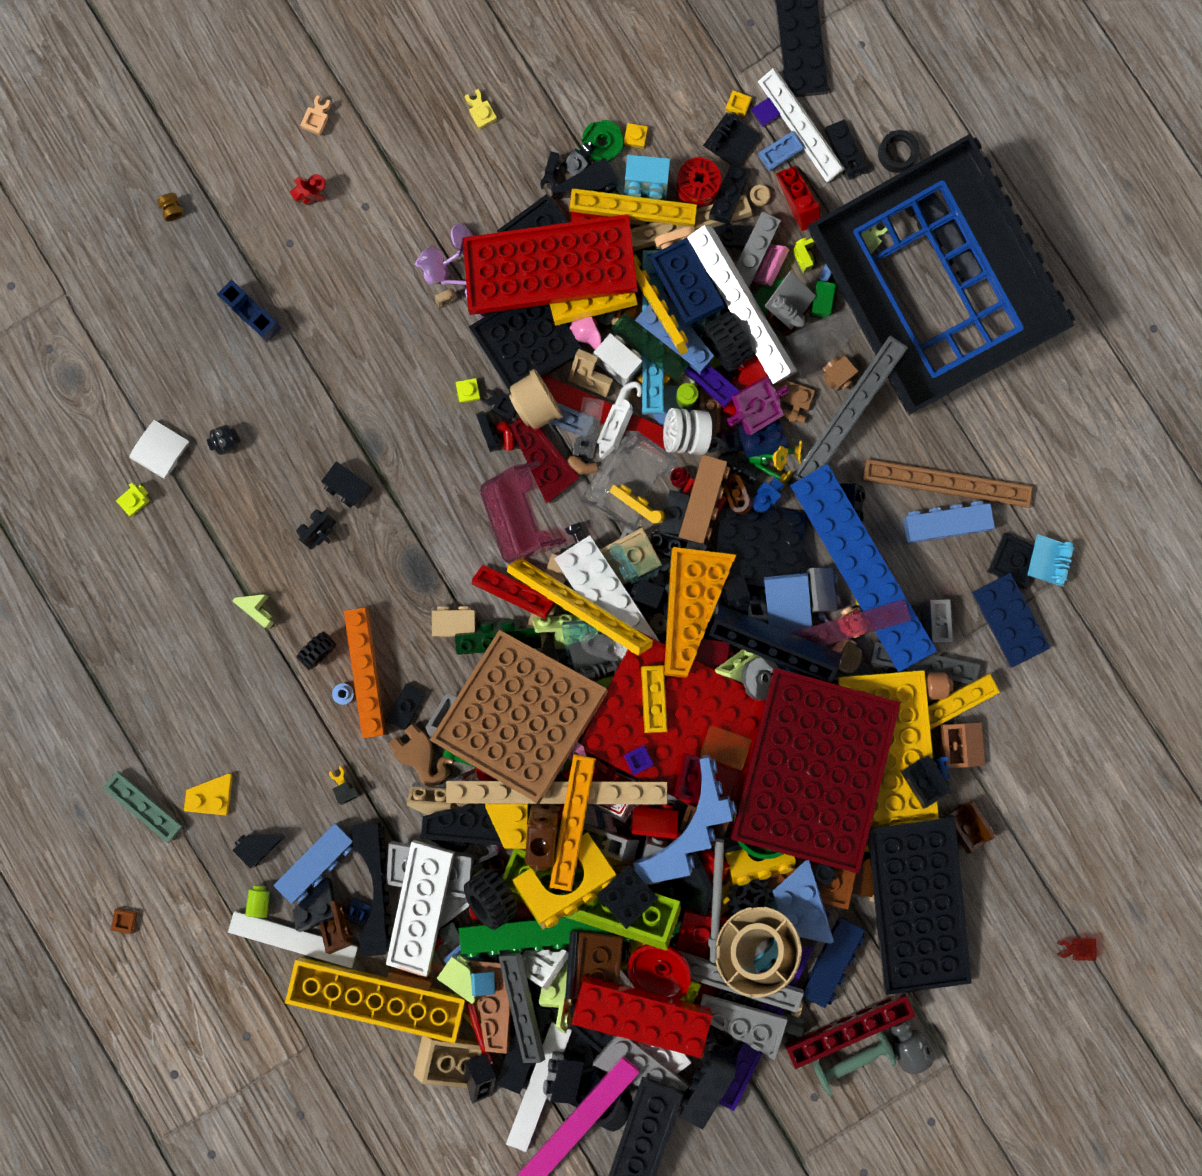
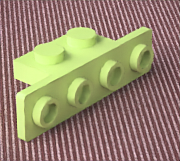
[532,614,599,649]
[539,949,578,1033]

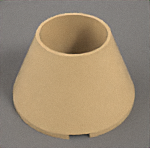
[715,907,802,998]

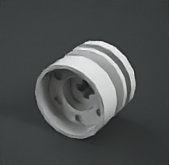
[663,408,712,455]

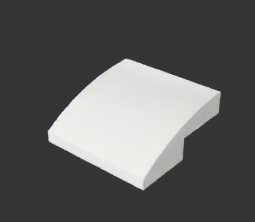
[129,420,189,479]

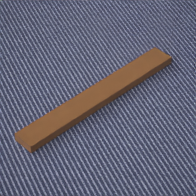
[862,459,1033,508]

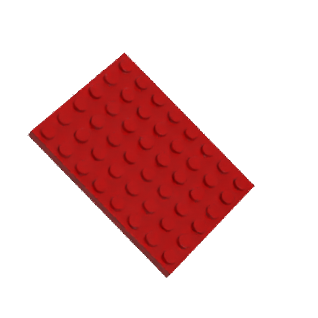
[579,630,765,827]

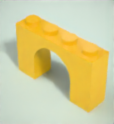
[512,832,616,930]

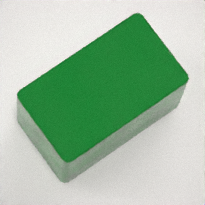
[810,281,836,320]

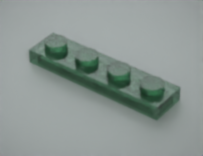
[611,312,690,382]

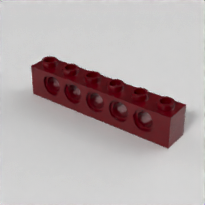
[784,993,915,1069]

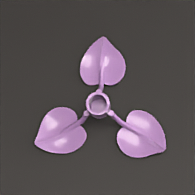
[415,223,486,318]

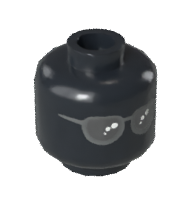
[207,425,240,455]

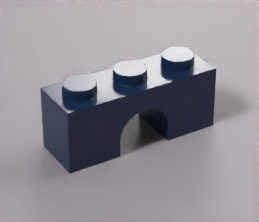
[217,279,281,343]

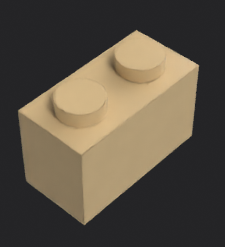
[432,606,476,638]

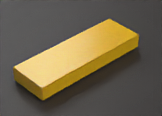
[641,666,667,733]

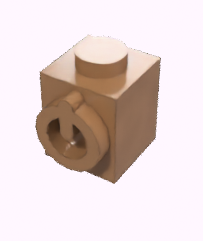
[822,356,858,391]

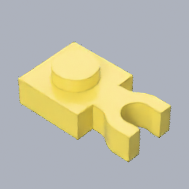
[465,89,497,130]

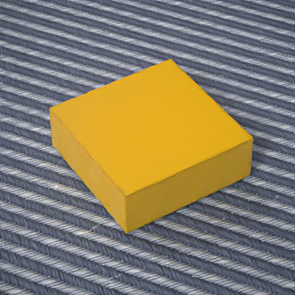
[725,90,752,118]

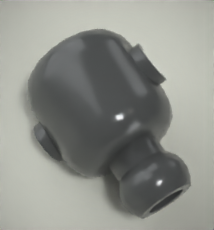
[890,1020,934,1074]

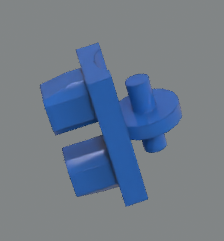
[752,477,784,513]

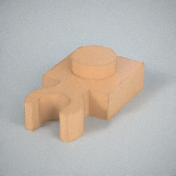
[300,95,331,136]

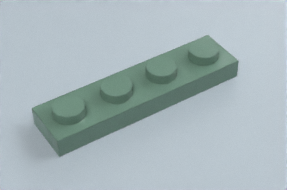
[103,771,183,843]

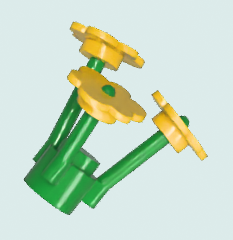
[749,440,803,492]

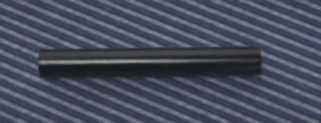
[565,931,579,999]

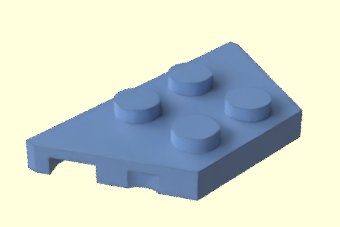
[773,860,834,943]

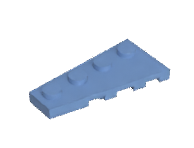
[635,290,714,374]

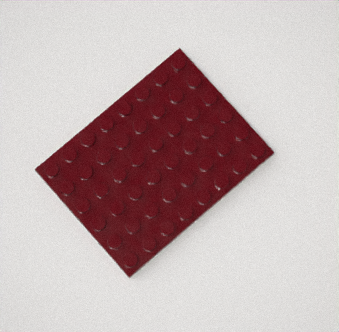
[730,668,901,874]

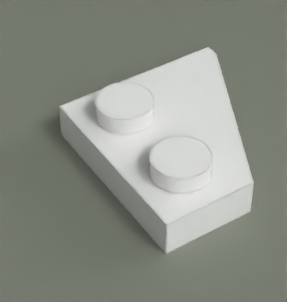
[522,950,568,990]

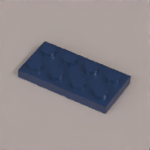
[649,237,725,327]
[971,573,1050,668]

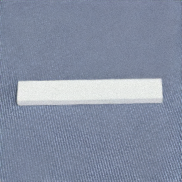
[758,68,845,182]
[228,911,359,968]
[506,1021,572,1152]

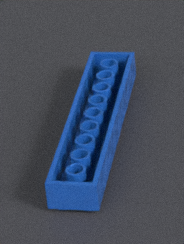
[790,464,937,672]

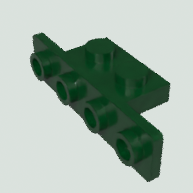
[455,618,542,655]

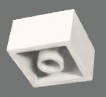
[593,333,642,386]

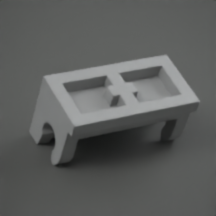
[921,599,953,644]

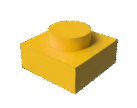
[624,123,648,149]

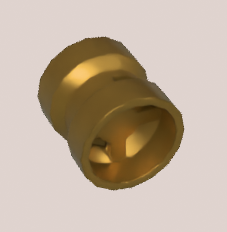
[157,193,184,222]

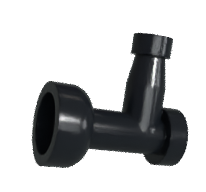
[560,522,583,553]

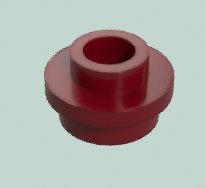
[670,467,690,488]

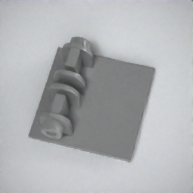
[765,272,816,330]

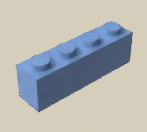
[903,501,995,544]
[273,822,354,904]

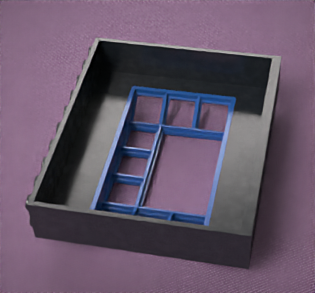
[807,134,1075,416]

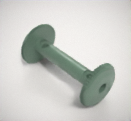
[813,1031,896,1096]

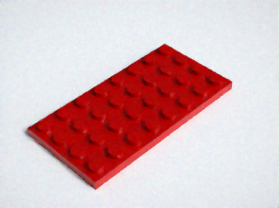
[463,214,638,315]

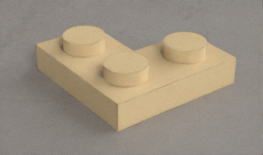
[568,349,613,397]

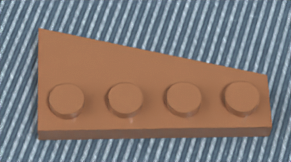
[471,960,511,1054]

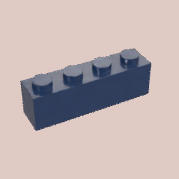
[802,916,865,1008]

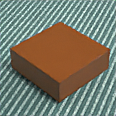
[111,908,138,934]

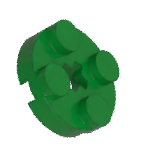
[582,120,623,163]

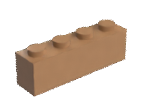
[679,455,730,544]

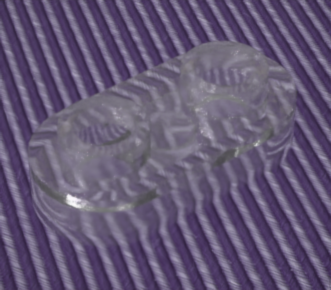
[580,632,624,661]

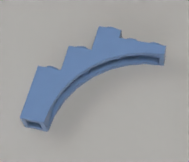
[633,754,737,884]

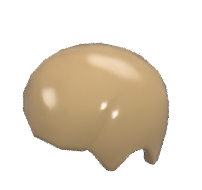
[832,639,863,673]

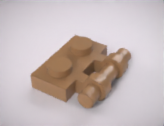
[772,380,815,424]

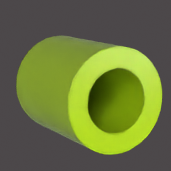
[676,383,698,409]
[245,885,270,918]

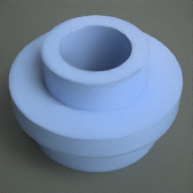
[332,683,354,705]

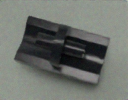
[296,509,337,550]

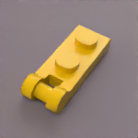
[609,484,666,523]

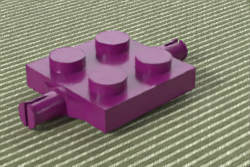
[727,377,789,435]

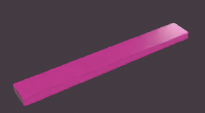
[516,1056,640,1176]

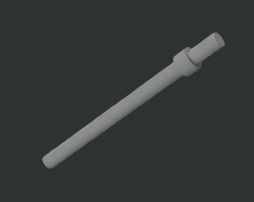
[708,839,724,963]

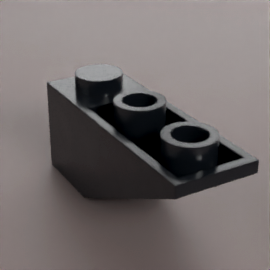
[649,529,716,558]

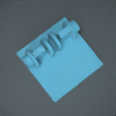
[1028,534,1075,587]

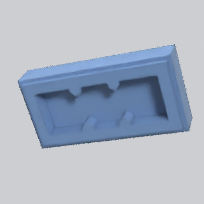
[758,131,804,172]

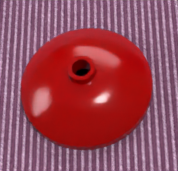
[627,944,692,999]

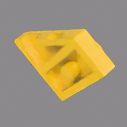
[184,774,233,815]
[485,803,528,849]

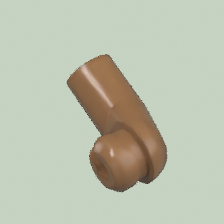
[567,455,598,475]

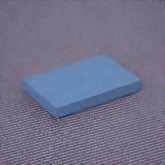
[764,573,813,637]

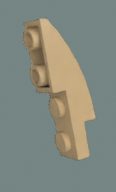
[407,787,478,815]

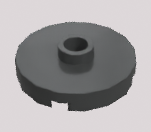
[741,657,779,701]

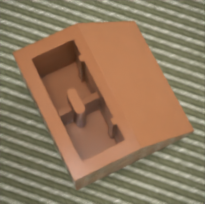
[938,723,985,768]

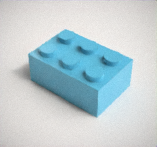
[624,155,670,201]

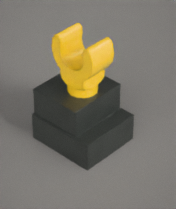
[329,766,361,805]

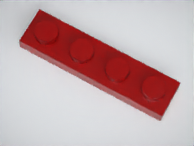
[472,565,556,619]

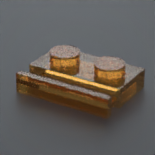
[700,726,752,770]
[387,968,434,991]

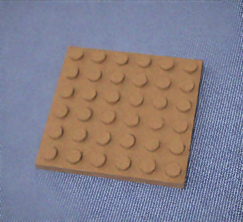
[430,630,608,804]

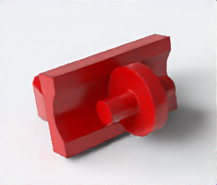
[290,174,326,205]

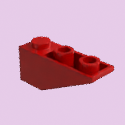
[776,166,820,231]

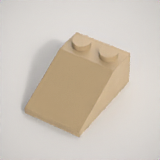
[413,1036,482,1088]

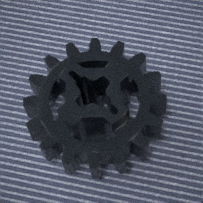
[727,878,774,915]

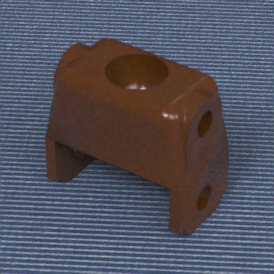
[525,804,561,871]

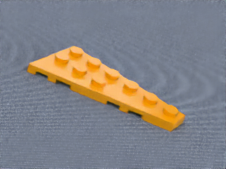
[664,547,736,678]

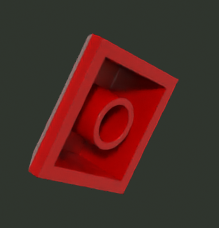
[631,804,678,839]

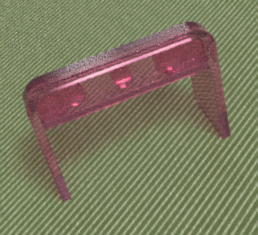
[480,461,567,563]

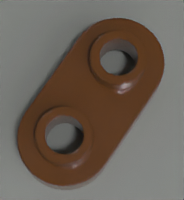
[723,474,753,515]

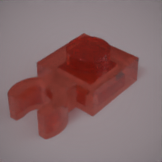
[1057,938,1097,961]

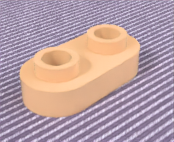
[654,226,695,249]

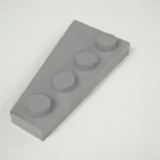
[699,994,787,1061]
[593,1036,689,1092]

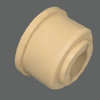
[509,369,563,429]

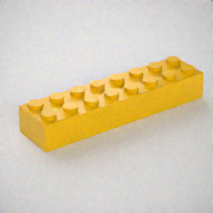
[285,957,467,1043]

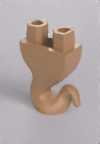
[389,724,454,788]

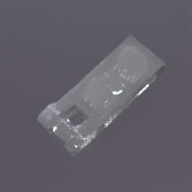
[572,397,604,458]

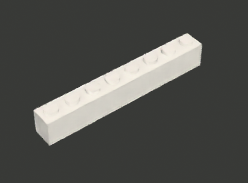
[687,225,797,384]

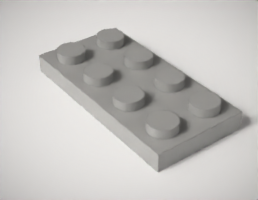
[386,841,474,898]

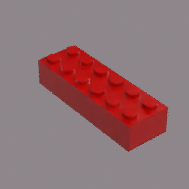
[572,975,713,1058]

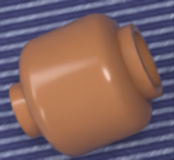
[925,672,953,700]

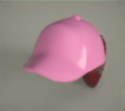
[570,316,601,351]

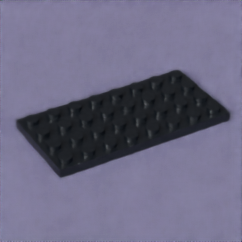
[867,815,972,995]

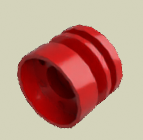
[676,157,721,209]

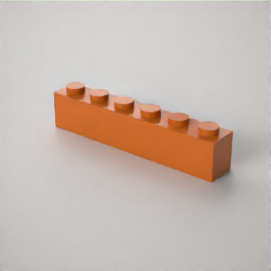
[344,608,387,738]

